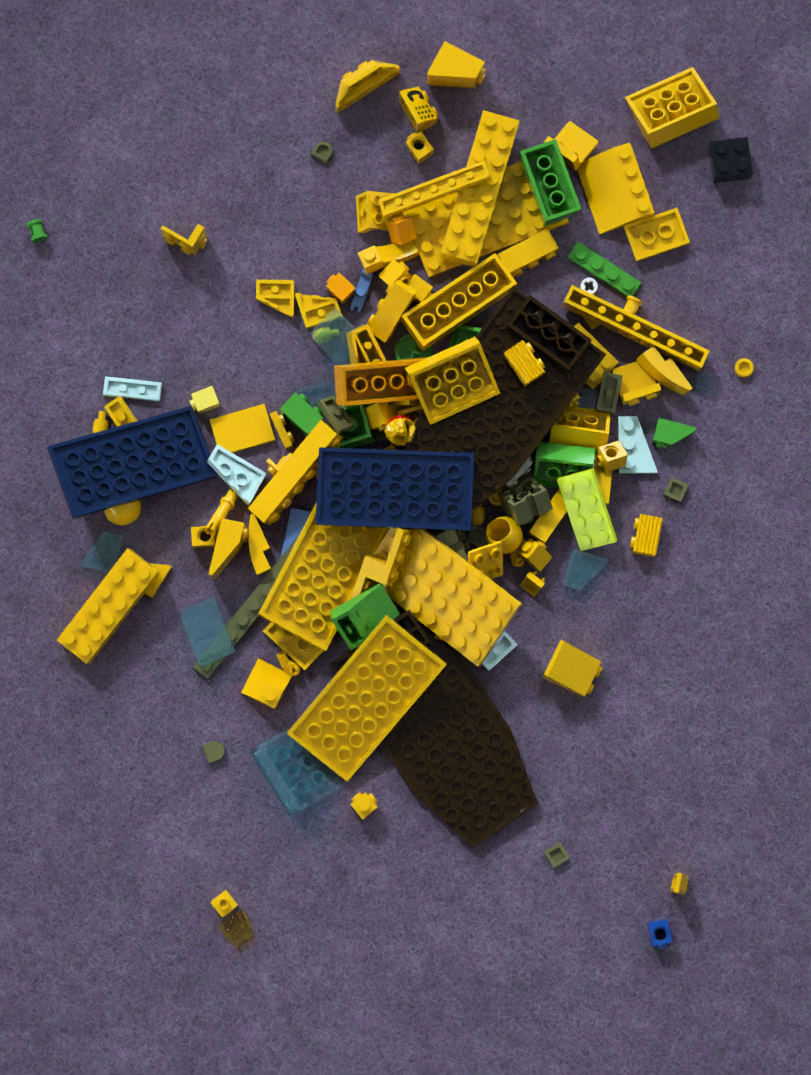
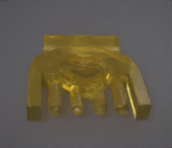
[218,908,255,949]

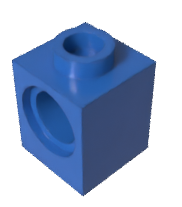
[647,919,672,949]

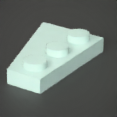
[618,416,658,474]
[207,444,266,506]

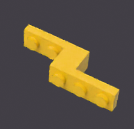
[350,528,411,600]

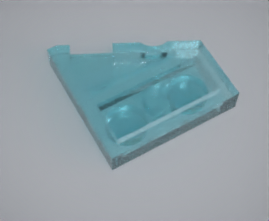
[79,532,123,572]
[562,549,609,591]

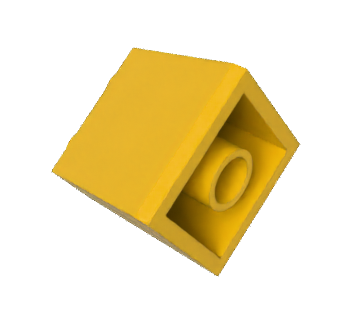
[427,41,486,88]
[542,640,603,698]

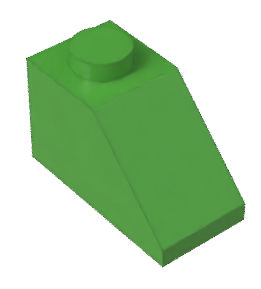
[652,418,696,449]

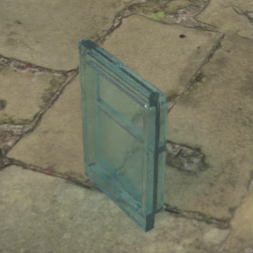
[308,308,356,365]
[179,596,236,667]

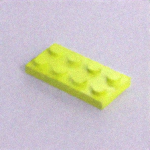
[557,468,617,551]

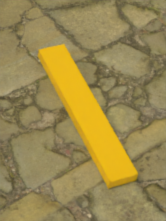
[378,160,491,219]

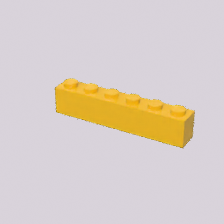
[248,420,343,525]

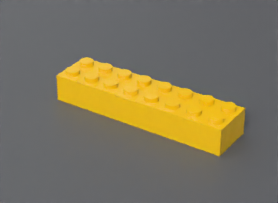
[440,110,520,267]

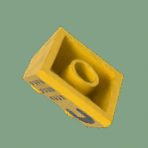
[399,87,439,134]

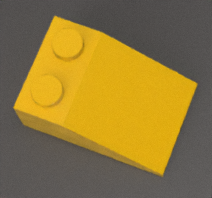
[209,518,248,579]

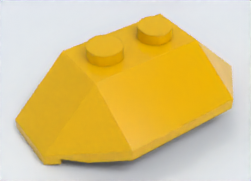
[335,60,400,113]

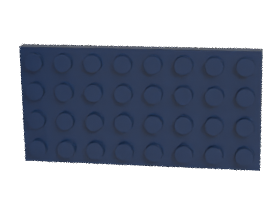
[47,406,217,519]
[316,447,474,531]

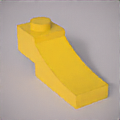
[358,240,419,275]

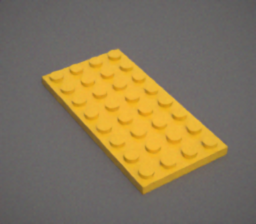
[402,162,569,278]
[258,502,389,651]
[372,528,522,667]
[287,615,446,781]

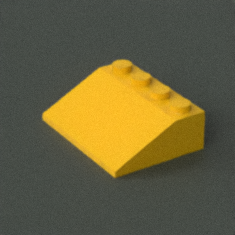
[625,67,719,149]
[577,142,655,235]
[405,337,501,425]

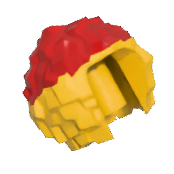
[384,415,416,446]

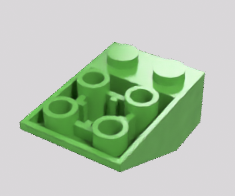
[330,583,400,650]

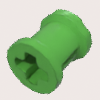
[26,219,48,243]

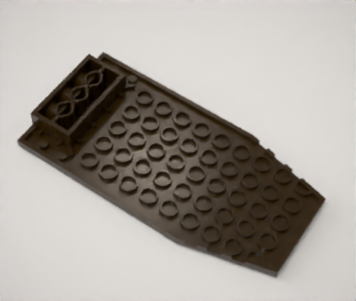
[404,286,606,511]
[329,610,538,848]

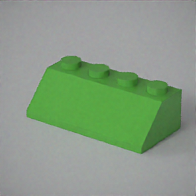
[519,139,581,227]

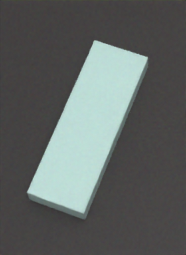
[103,376,162,402]

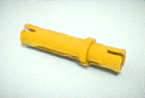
[204,487,238,536]

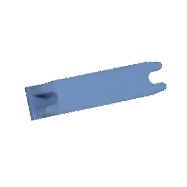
[351,268,373,313]

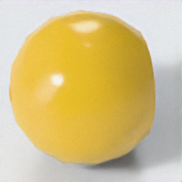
[104,500,142,526]
[485,516,523,554]

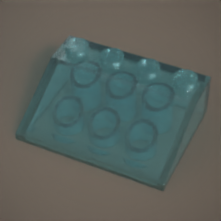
[250,727,343,818]

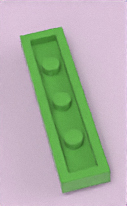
[567,242,641,297]

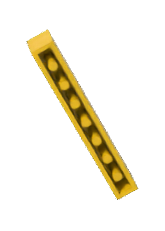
[562,285,710,372]

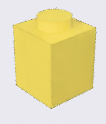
[189,386,220,414]

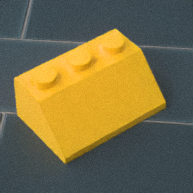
[549,407,611,452]

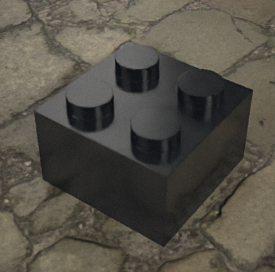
[708,137,753,183]

